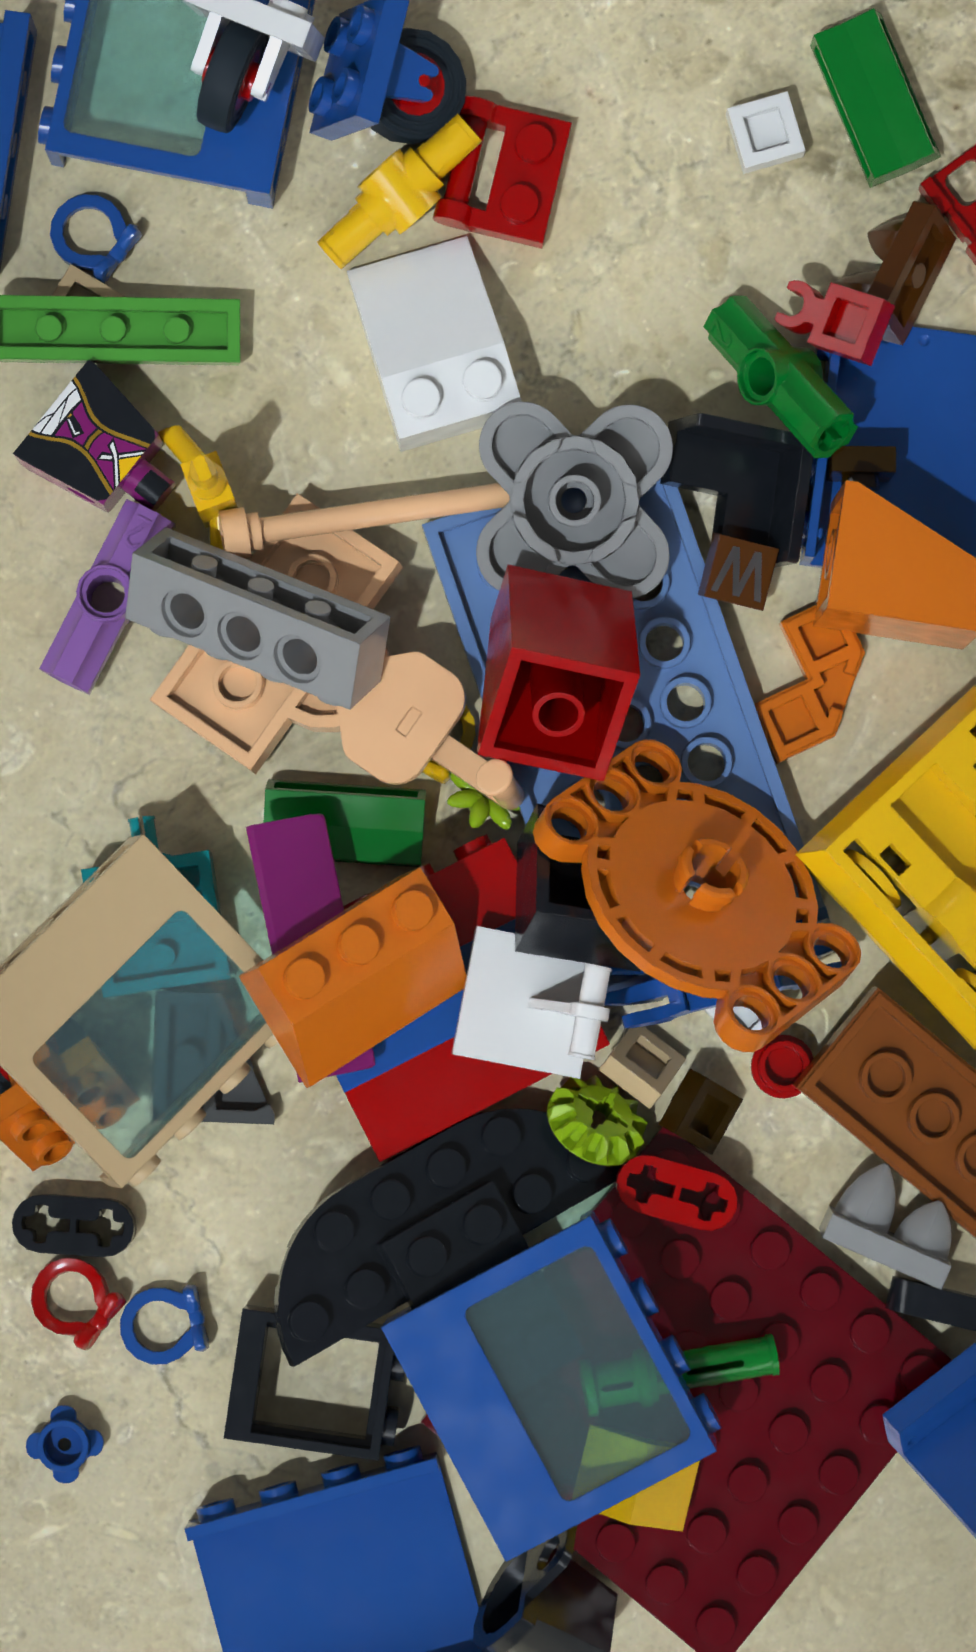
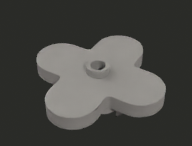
[476,402,673,598]

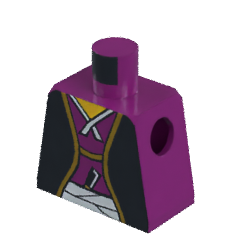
[13,359,175,512]

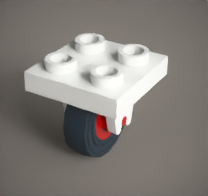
[182,0,325,133]

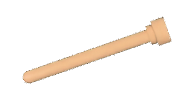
[218,483,509,559]

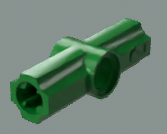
[703,295,858,458]

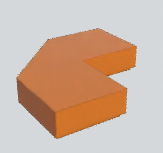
[754,605,865,765]

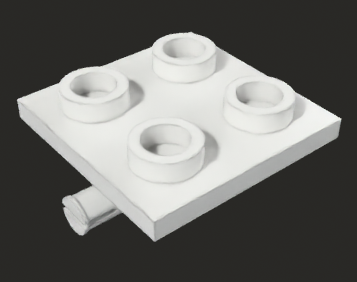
[451,926,612,1079]

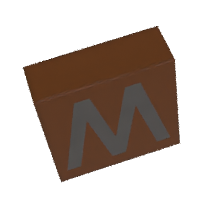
[698,533,779,611]

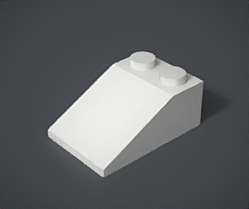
[347,236,522,452]

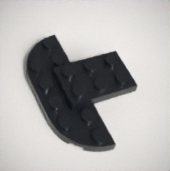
[274,1108,621,1397]

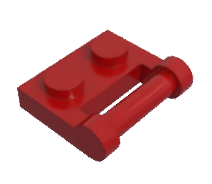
[432,96,572,249]

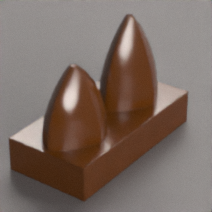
[832,201,956,345]

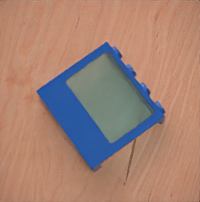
[38,0,315,209]
[381,1209,722,1562]

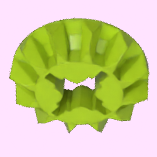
[547,1075,648,1166]

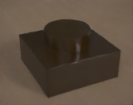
[826,446,896,491]
[659,1069,743,1155]

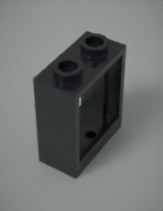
[224,1305,404,1461]

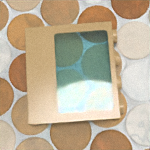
[0,834,279,1188]

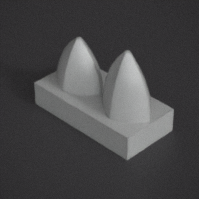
[819,1163,952,1290]

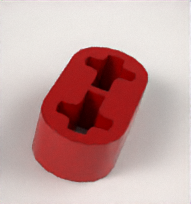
[615,1154,737,1231]

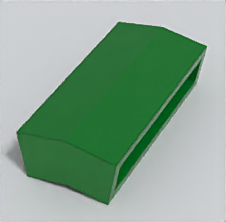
[810,8,941,188]
[263,779,426,867]

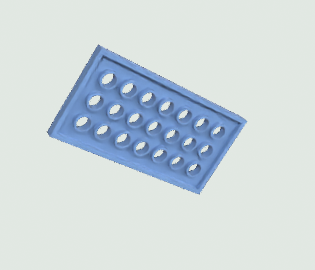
[422,478,831,993]

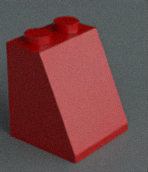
[477,564,641,781]

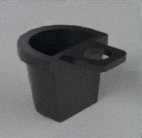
[473,1525,618,1652]

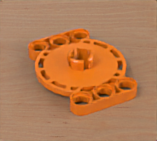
[533,739,861,1052]

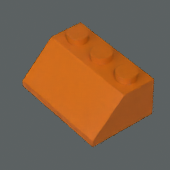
[239,867,466,1088]

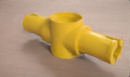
[317,114,482,269]

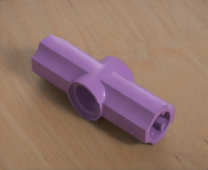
[39,499,176,695]

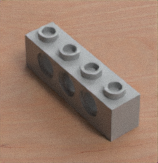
[125,527,391,710]

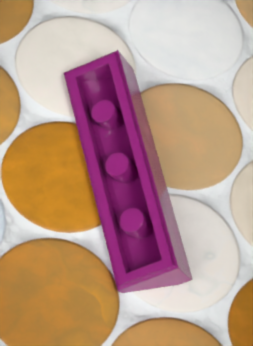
[246,813,375,1083]

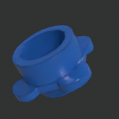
[26,1405,104,1483]

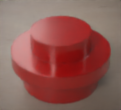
[751,1034,814,1099]

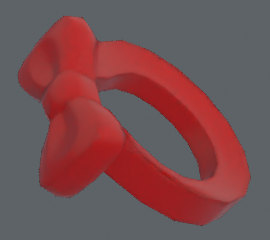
[31,1258,126,1350]

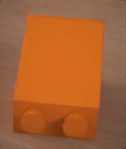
[813,480,976,650]

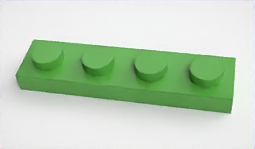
[0,295,240,366]

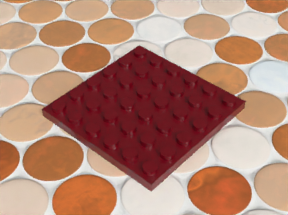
[421,1126,952,1652]

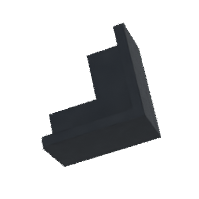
[660,413,813,568]
[515,804,641,972]

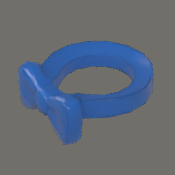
[50,194,142,284]
[120,1284,209,1365]

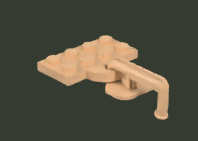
[150,493,524,810]

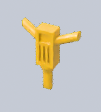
[158,425,238,550]

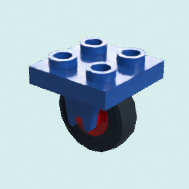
[309,0,466,144]

